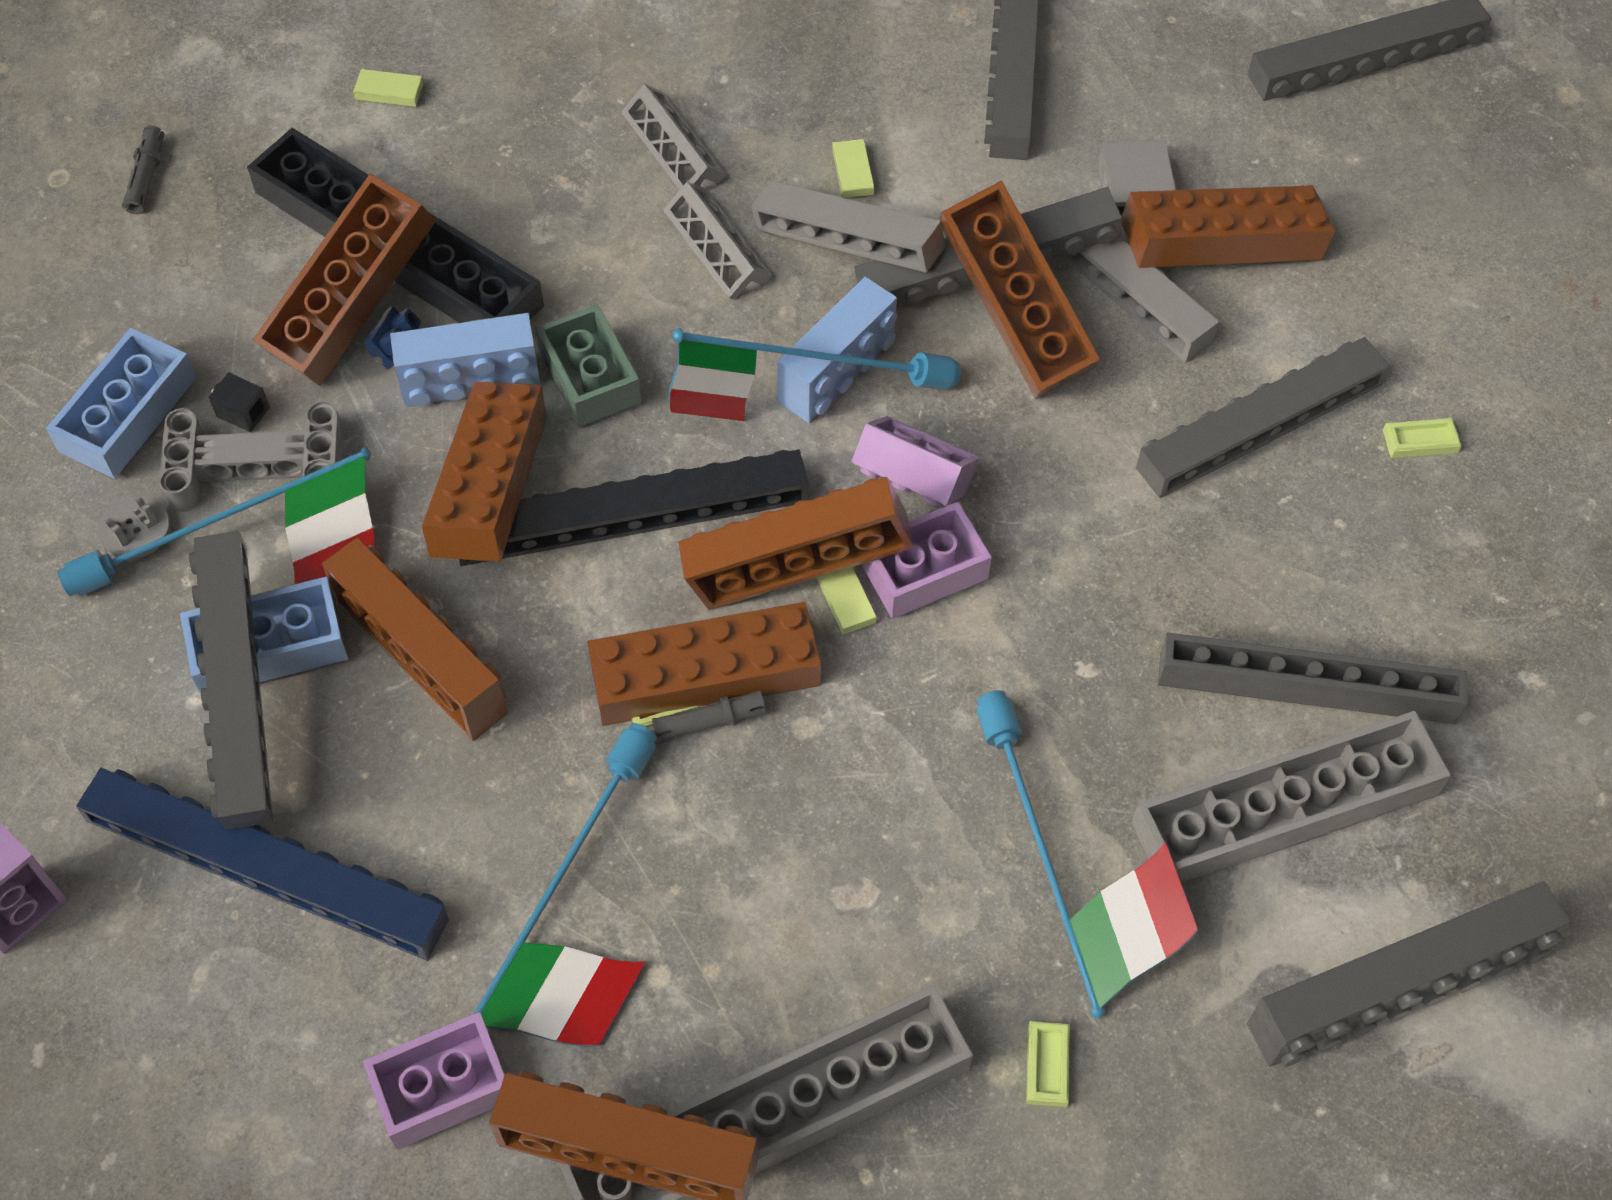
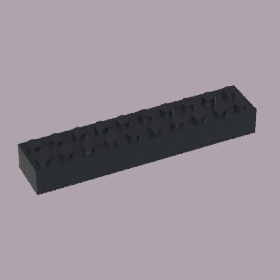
[247,127,544,323]

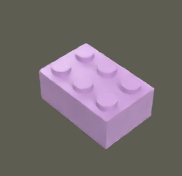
[851,415,981,507]
[861,502,992,619]
[0,824,68,954]
[362,1012,505,1150]

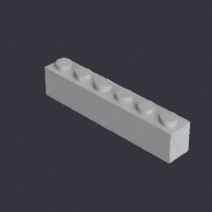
[751,181,946,273]
[1061,237,1220,363]

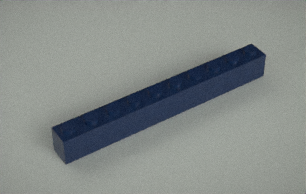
[76,767,449,961]

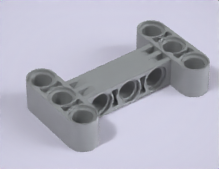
[159,401,344,512]

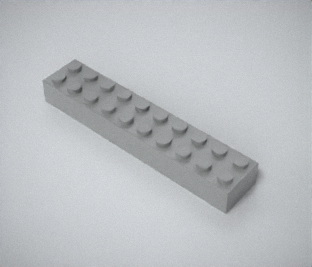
[558,984,973,1200]

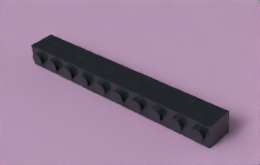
[459,449,809,566]

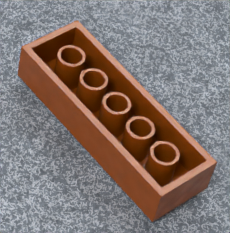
[253,174,436,386]
[940,180,1100,399]
[1122,185,1335,268]
[422,382,547,562]
[678,477,914,610]
[322,538,508,741]
[587,602,821,726]
[489,1071,758,1200]

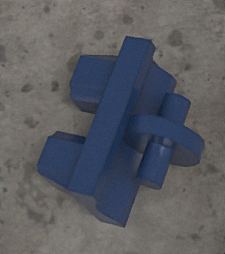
[364,306,421,370]

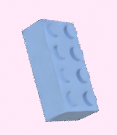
[777,277,897,423]
[390,313,540,407]
[46,328,197,479]
[180,577,349,694]

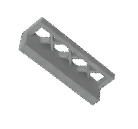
[621,84,727,190]
[663,181,773,300]

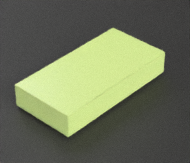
[353,69,423,107]
[832,139,874,198]
[1383,418,1461,458]
[817,567,877,635]
[1026,1021,1070,1107]

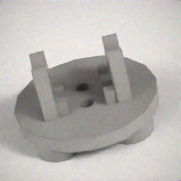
[98,495,172,563]

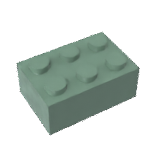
[535,304,642,428]

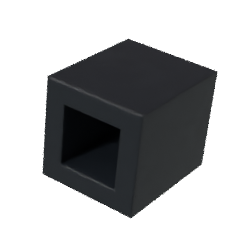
[209,372,270,433]

